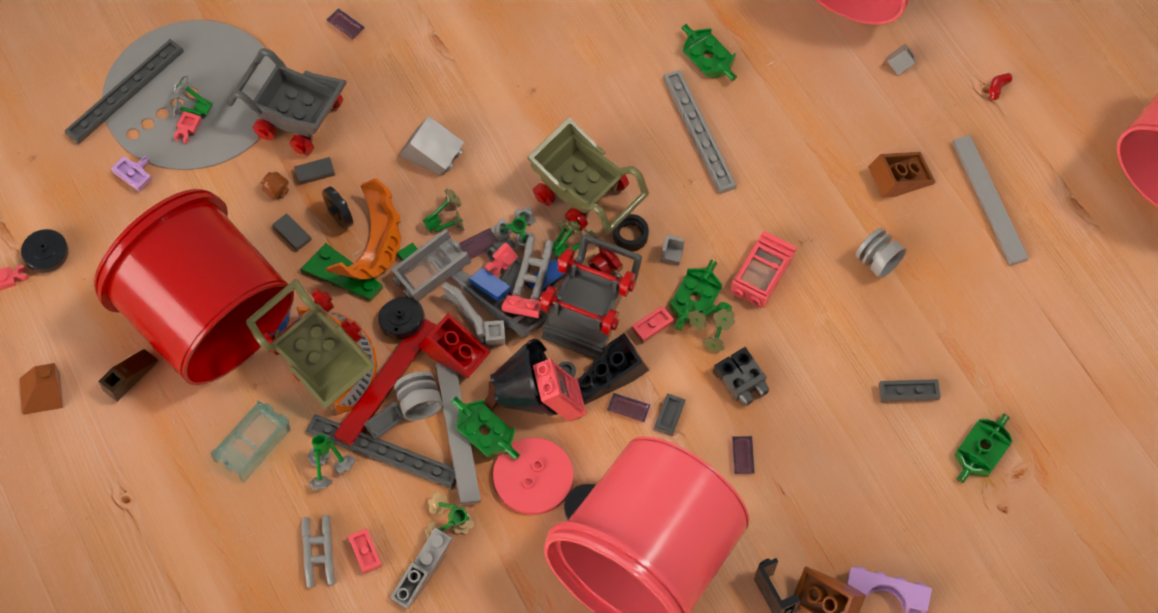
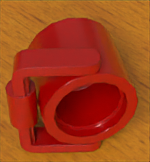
[588,246,623,275]

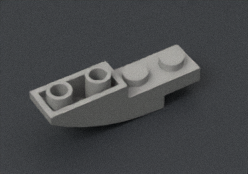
[390,527,454,609]

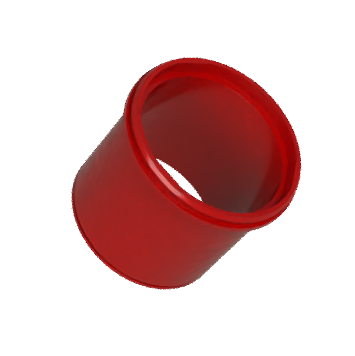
[94,189,294,385]

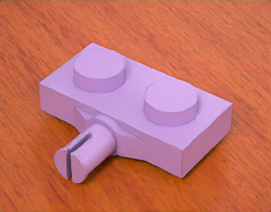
[111,156,152,192]

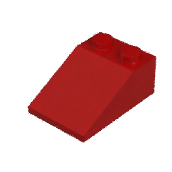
[418,313,491,378]

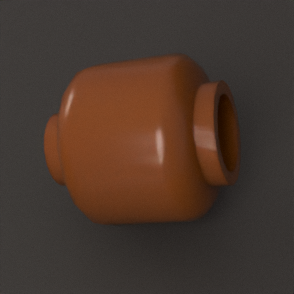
[261,172,289,199]

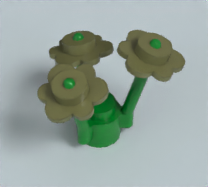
[552,220,597,257]

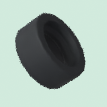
[613,214,649,251]

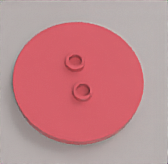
[493,438,573,515]

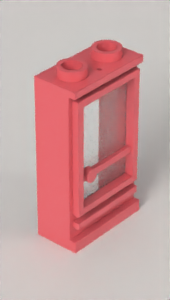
[730,231,797,308]
[533,358,587,421]

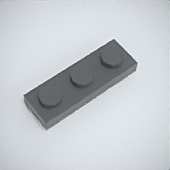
[879,379,940,402]

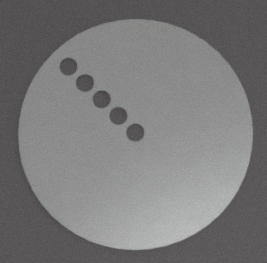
[102,20,276,170]

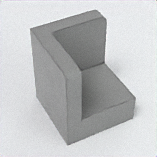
[887,44,916,75]
[661,235,685,266]
[484,320,505,346]

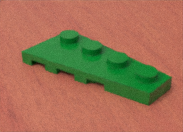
[300,243,383,302]

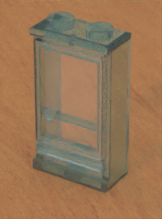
[211,400,291,483]

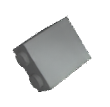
[399,116,464,175]

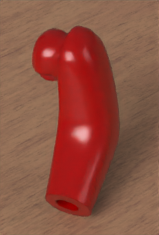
[989,73,1012,100]

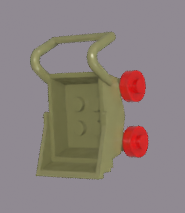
[528,117,649,234]
[246,279,375,409]

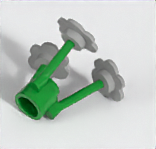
[173,75,213,118]
[307,434,356,490]

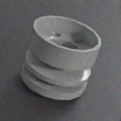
[855,227,907,279]
[394,371,443,421]

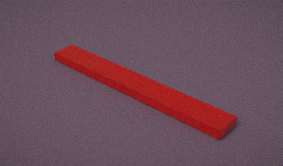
[334,319,436,447]

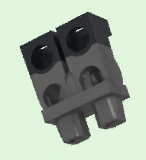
[713,347,769,406]

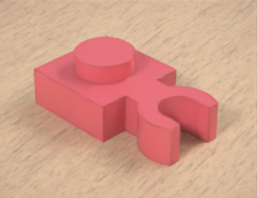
[174,111,202,144]
[484,243,518,277]
[0,265,29,290]

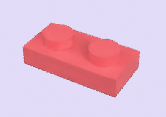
[502,295,543,318]
[631,306,674,343]
[348,528,382,574]

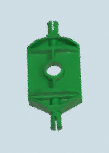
[681,24,737,82]
[669,260,722,331]
[451,396,521,461]
[954,414,1013,483]

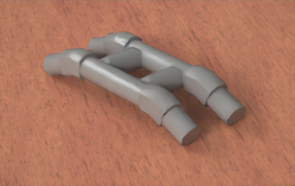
[512,236,554,300]
[442,282,486,345]
[302,515,335,588]

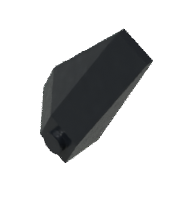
[570,333,649,405]

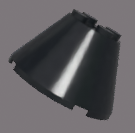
[490,339,558,416]

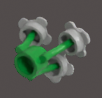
[491,206,535,249]

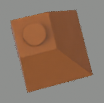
[20,363,63,415]

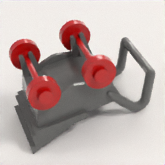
[227,48,347,156]
[539,234,642,359]

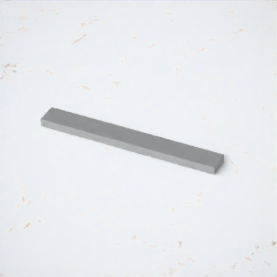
[663,70,737,194]
[952,135,1028,266]
[435,362,481,506]

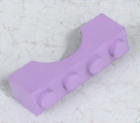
[846,566,932,613]

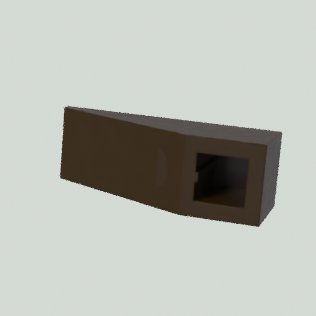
[98,349,159,402]

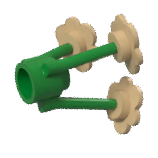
[425,492,474,539]

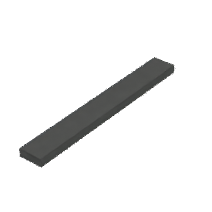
[65,39,184,144]
[306,414,456,490]

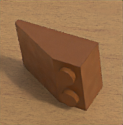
[868,152,936,197]
[793,566,866,613]

